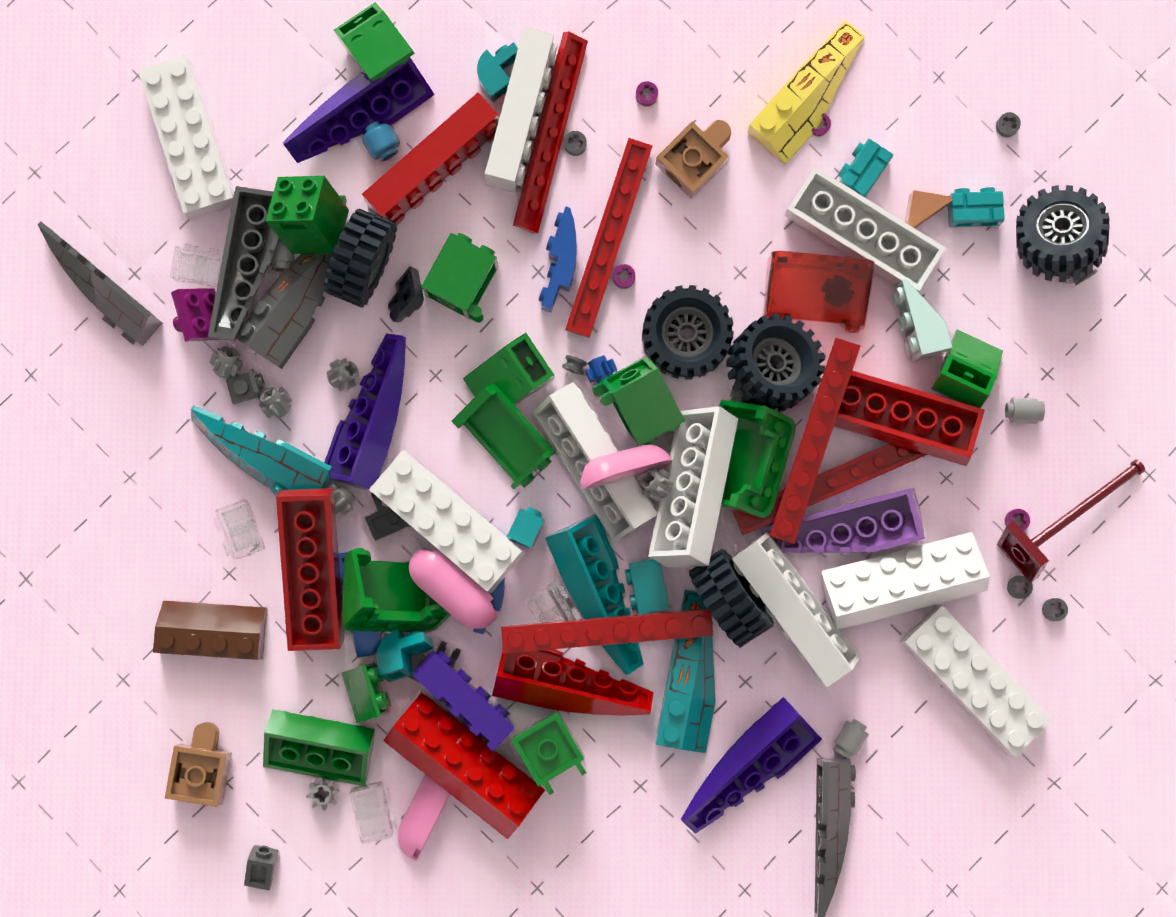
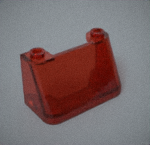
[762,251,874,333]

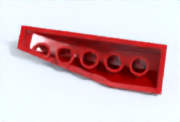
[492,649,654,716]

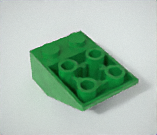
[333,2,415,82]
[931,329,1003,408]
[463,332,555,405]
[341,663,392,723]

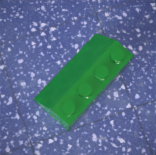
[263,709,375,786]

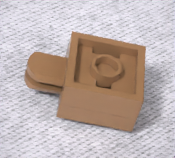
[655,120,731,199]
[164,722,232,807]

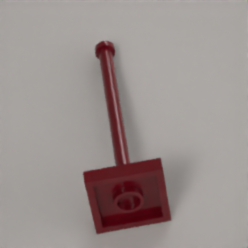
[996,459,1145,583]

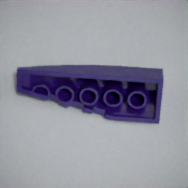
[282,57,435,163]
[324,333,406,491]
[681,697,823,834]

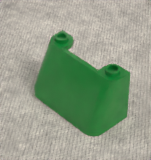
[719,400,796,518]
[342,548,451,633]

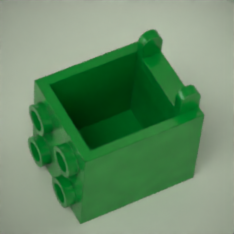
[266,175,349,254]
[421,233,499,323]
[592,356,685,446]
[511,710,587,795]

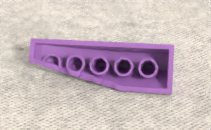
[760,488,925,553]

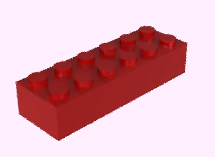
[362,92,499,225]
[834,371,985,466]
[276,488,345,651]
[383,692,545,839]

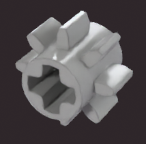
[209,346,244,378]
[326,358,359,391]
[259,387,292,418]
[640,467,673,501]
[329,484,355,515]
[306,777,340,811]

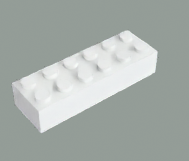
[485,26,558,193]
[138,54,234,220]
[784,166,946,292]
[532,382,657,543]
[648,406,738,567]
[369,450,525,593]
[732,532,861,687]
[821,532,990,630]
[900,606,1053,757]

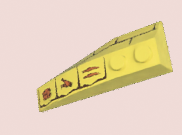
[747,20,865,165]

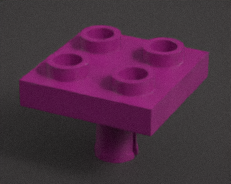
[171,288,222,342]

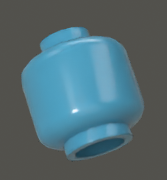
[362,122,400,162]

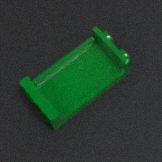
[451,383,556,490]

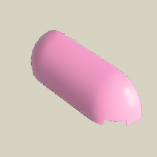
[580,445,672,490]
[409,548,498,629]
[397,775,450,861]

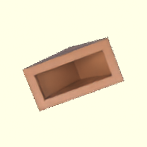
[905,190,952,228]

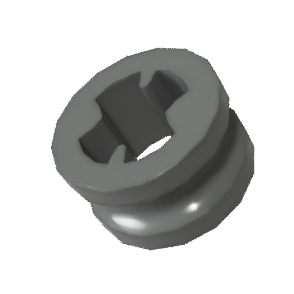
[996,112,1021,138]
[564,131,587,156]
[562,355,588,375]
[1007,576,1033,599]
[1042,598,1068,621]

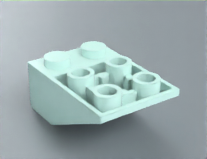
[891,279,952,362]

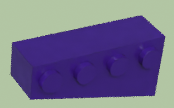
[412,650,515,752]

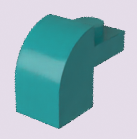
[477,42,518,103]
[377,629,434,682]

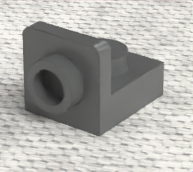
[225,368,265,404]
[244,845,279,891]

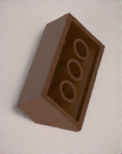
[153,601,267,660]

